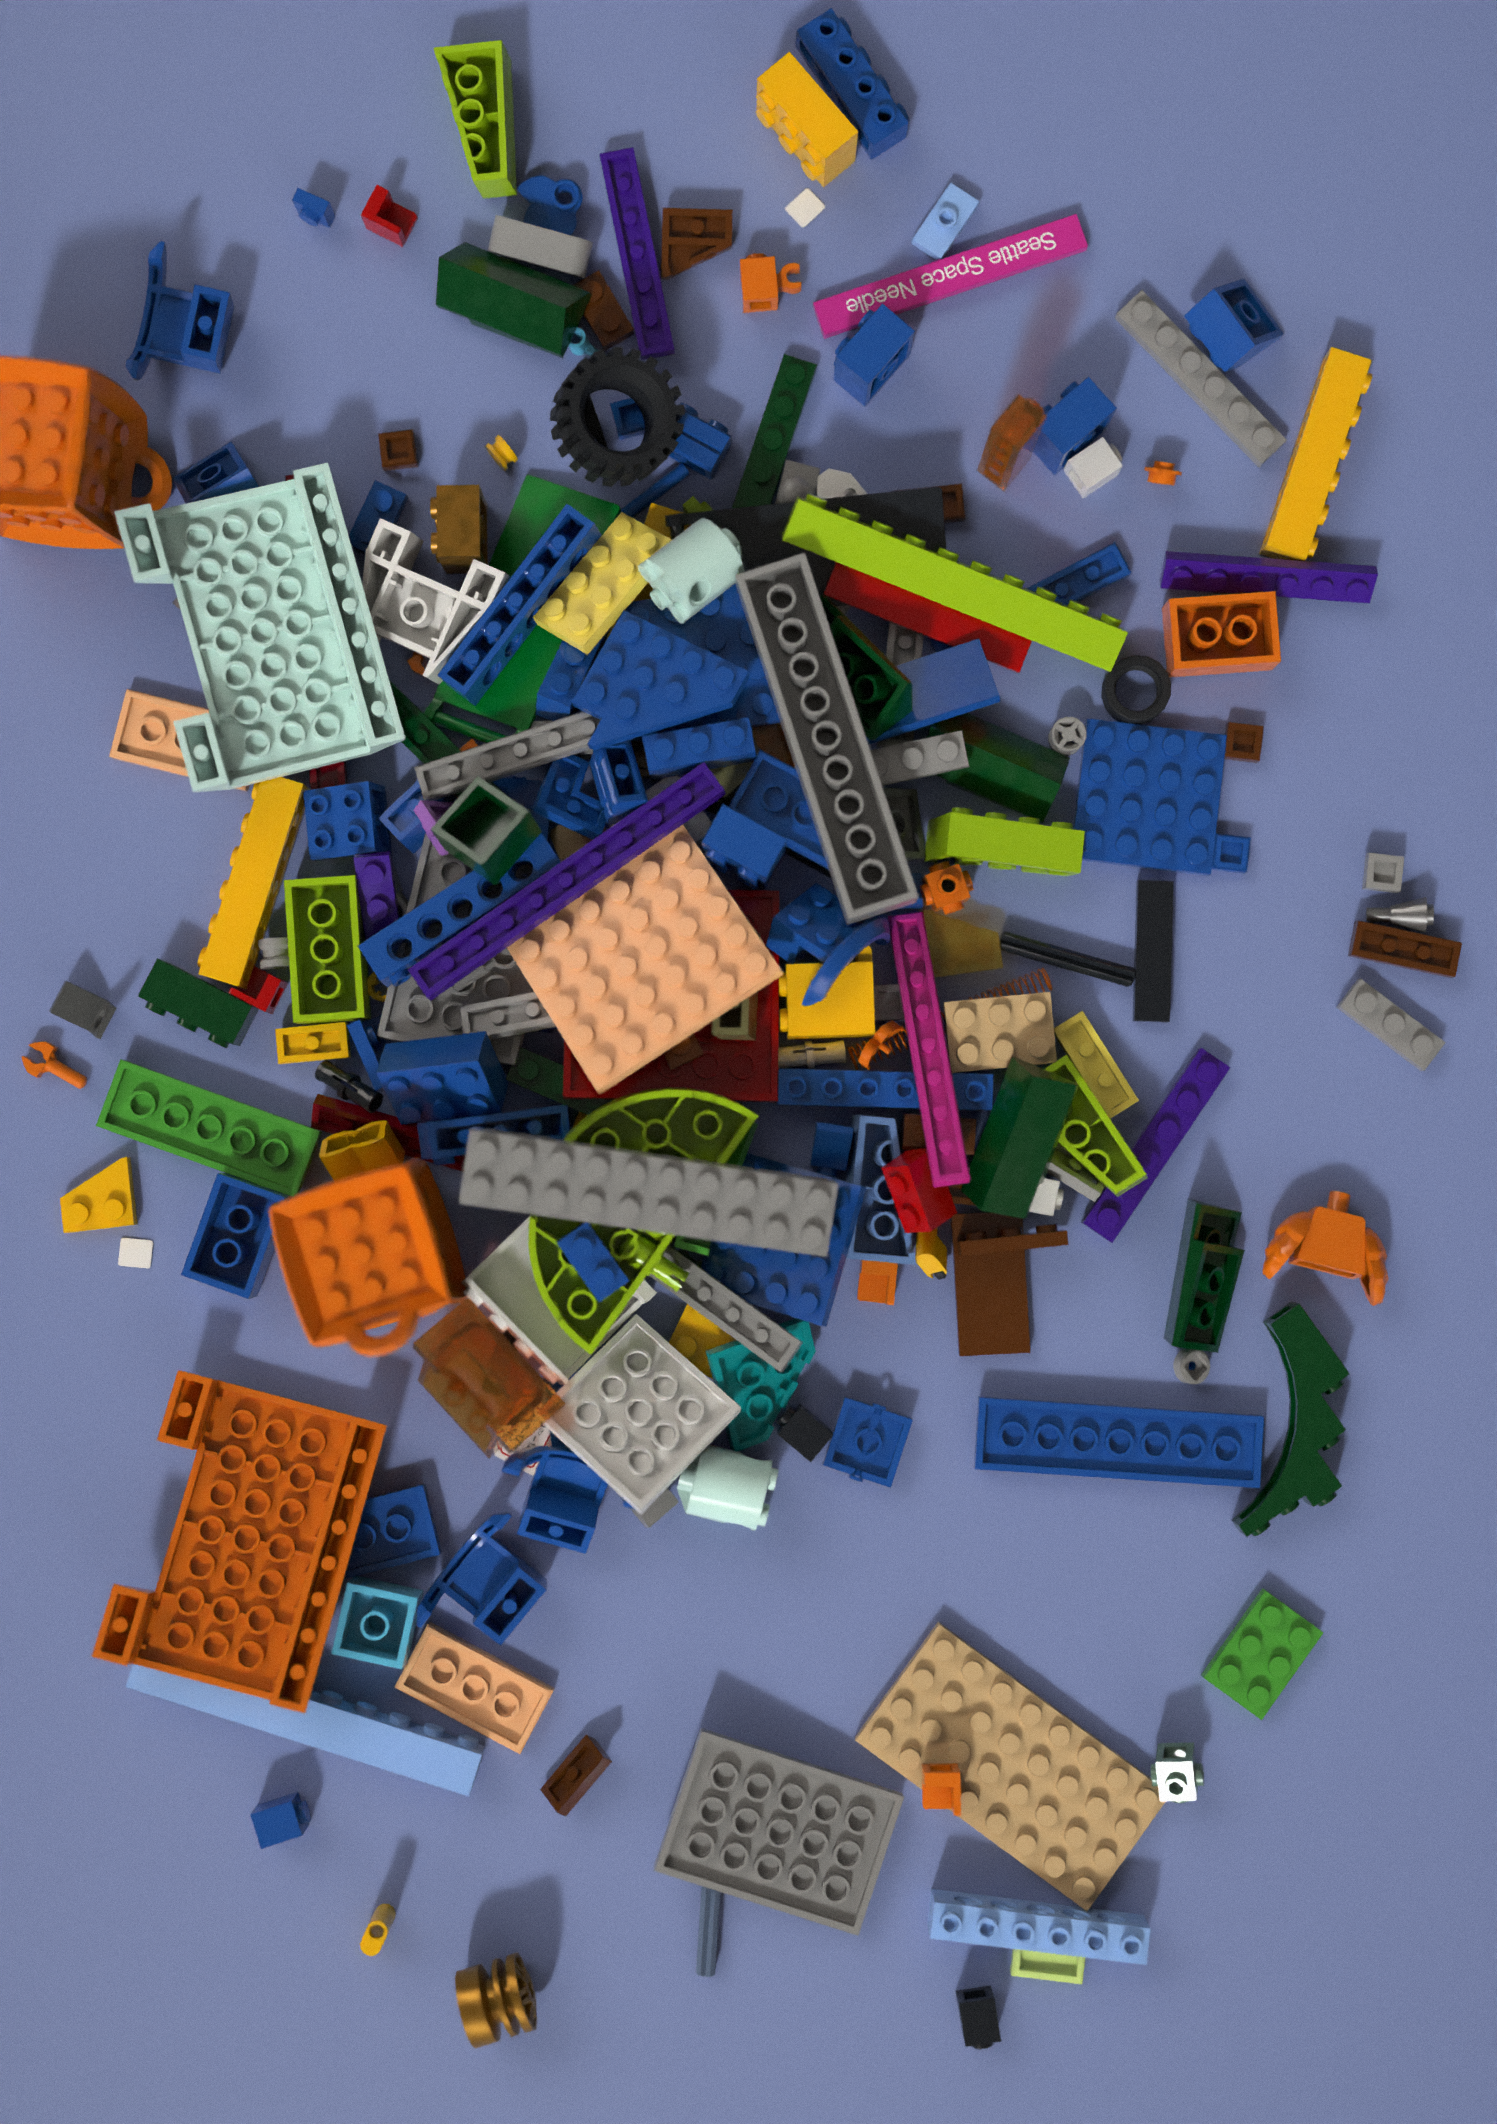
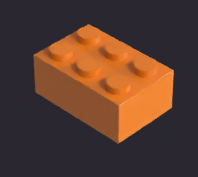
[1162,591,1281,678]

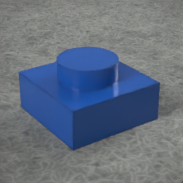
[292,188,336,228]

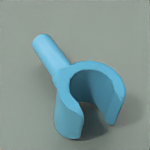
[569,328,598,356]

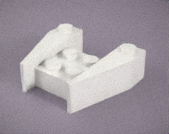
[362,518,511,684]

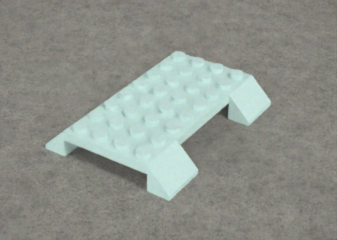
[114,463,405,792]

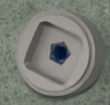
[1173,1348,1210,1384]

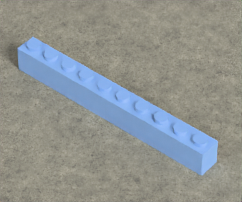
[126,1664,486,1796]

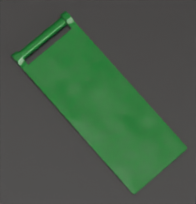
[424,475,621,743]

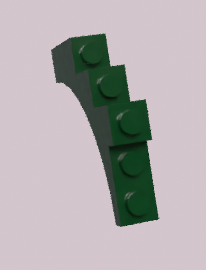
[1231,1301,1350,1537]

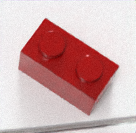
[882,1148,957,1233]

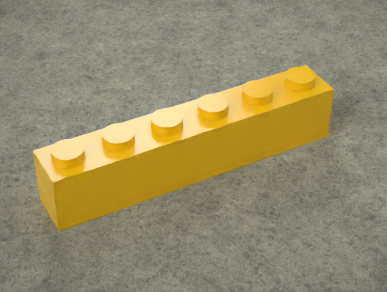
[1259,347,1373,561]
[197,777,311,989]

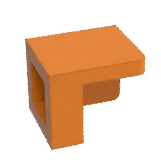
[857,1260,898,1306]
[922,1763,961,1816]

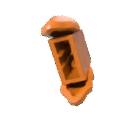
[1262,1191,1389,1306]

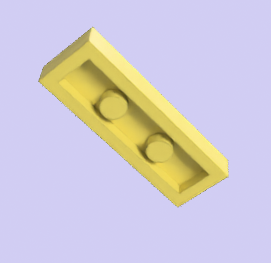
[1054,1011,1139,1119]

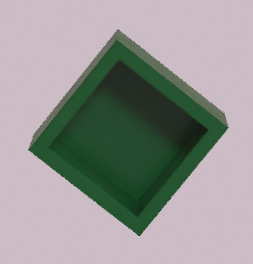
[430,776,542,885]

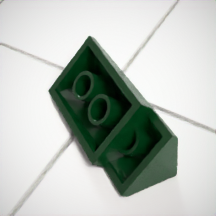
[436,242,592,358]
[820,594,913,740]
[927,713,1070,823]
[961,1057,1079,1219]
[1164,1199,1245,1353]

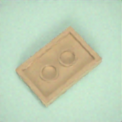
[943,992,1057,1073]

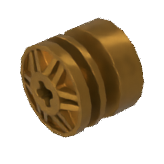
[455,1953,537,2049]

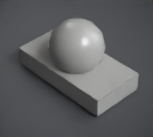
[775,460,820,504]

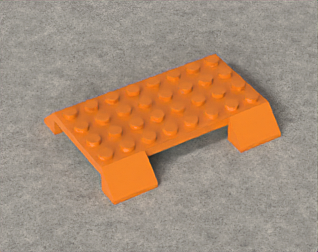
[91,1370,388,1713]

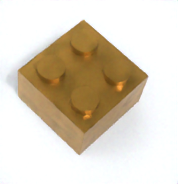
[430,485,488,574]

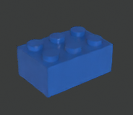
[702,805,787,890]
[376,1031,509,1125]
[181,1173,291,1299]

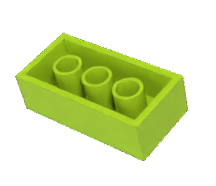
[284,875,371,1025]

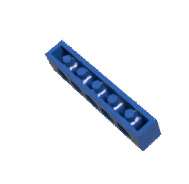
[437,504,602,706]
[358,832,561,987]
[777,1069,993,1111]

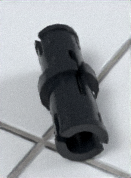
[315,1060,383,1113]

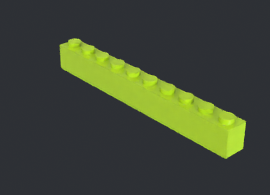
[782,493,1128,672]

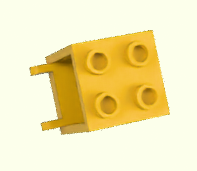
[779,945,875,1040]

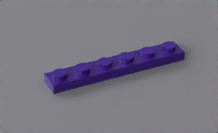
[599,147,675,361]
[1160,551,1378,603]
[1081,1048,1231,1243]

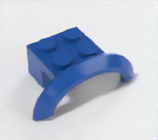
[125,241,235,381]
[766,882,891,1006]
[501,1446,636,1554]
[417,1512,547,1646]

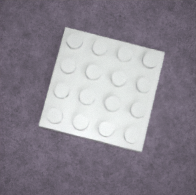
[536,1314,741,1514]

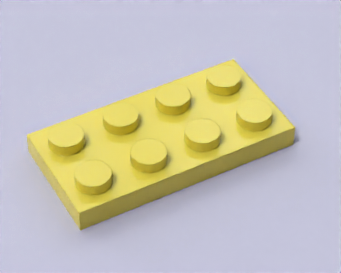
[533,512,672,655]

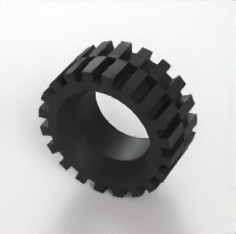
[550,347,685,487]

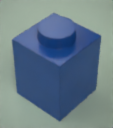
[250,1792,311,1849]

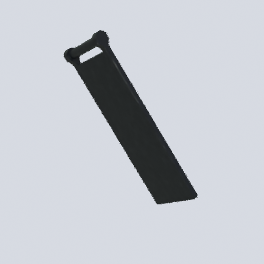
[665,487,946,606]

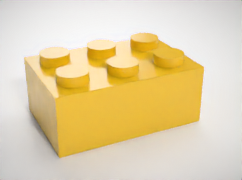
[756,52,858,188]

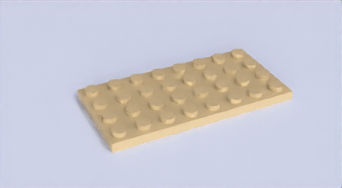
[855,1622,1166,1911]

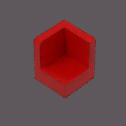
[361,185,418,247]
[228,966,288,1014]

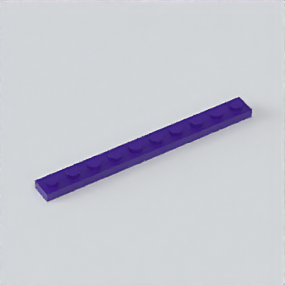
[408,762,726,1001]

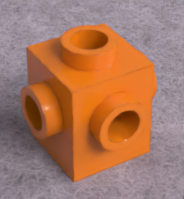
[920,861,974,915]

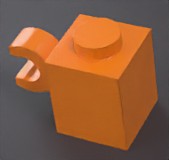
[740,253,801,313]

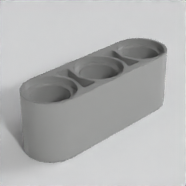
[488,215,593,278]

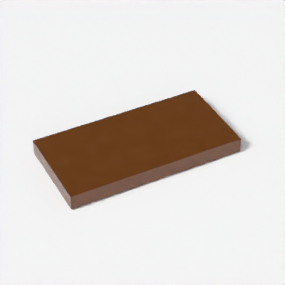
[951,1212,1030,1356]

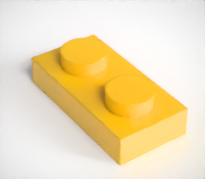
[275,1022,351,1065]

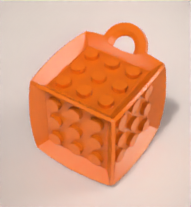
[0,356,172,549]
[268,1158,466,1356]

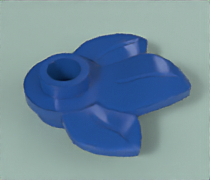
[518,175,583,235]

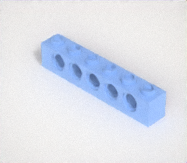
[927,1889,1151,1965]

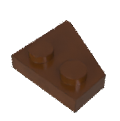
[661,208,733,280]

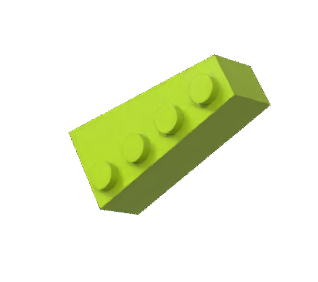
[433,40,517,199]
[924,807,1085,876]
[1045,1055,1148,1197]

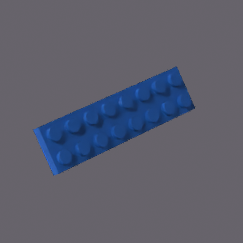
[974,1396,1264,1488]

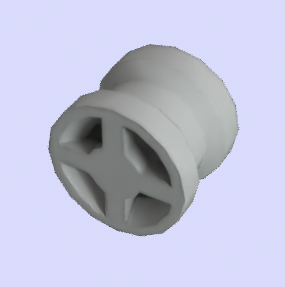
[1048,717,1086,756]
[258,937,290,970]

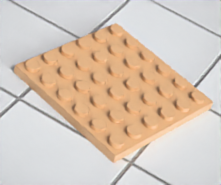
[507,825,783,1094]

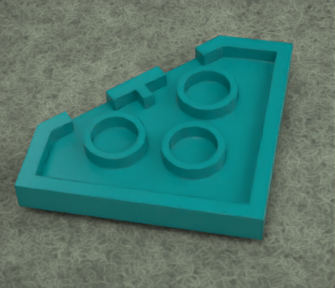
[706,1318,816,1451]

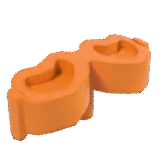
[858,1020,905,1071]

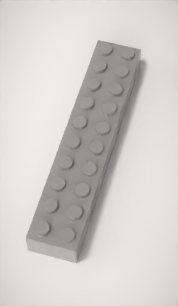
[736,553,918,925]
[459,1126,838,1257]

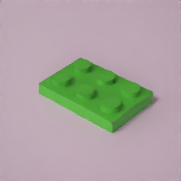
[1201,1588,1323,1720]

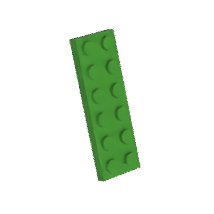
[96,1059,322,1197]

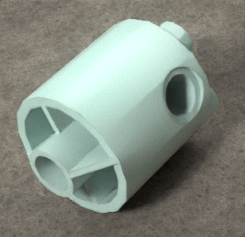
[638,518,745,623]
[677,1444,779,1531]

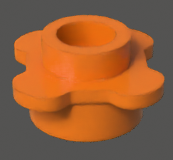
[1144,461,1182,486]

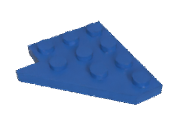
[572,610,750,751]

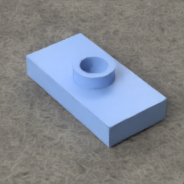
[911,183,980,261]

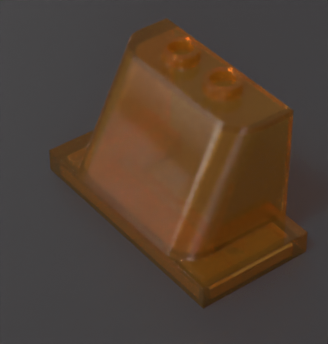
[412,1298,566,1459]

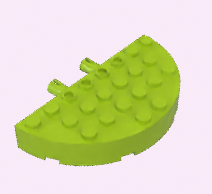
[528,1087,758,1355]

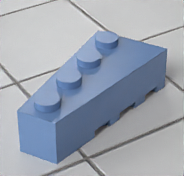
[846,1115,916,1265]

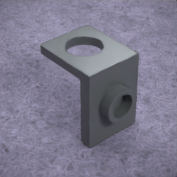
[49,981,117,1039]

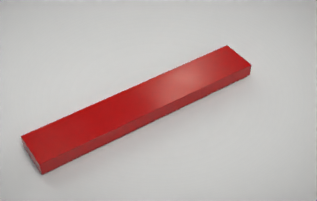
[823,562,1032,673]

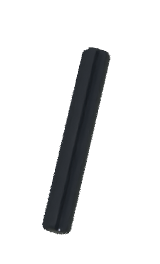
[998,931,1136,987]

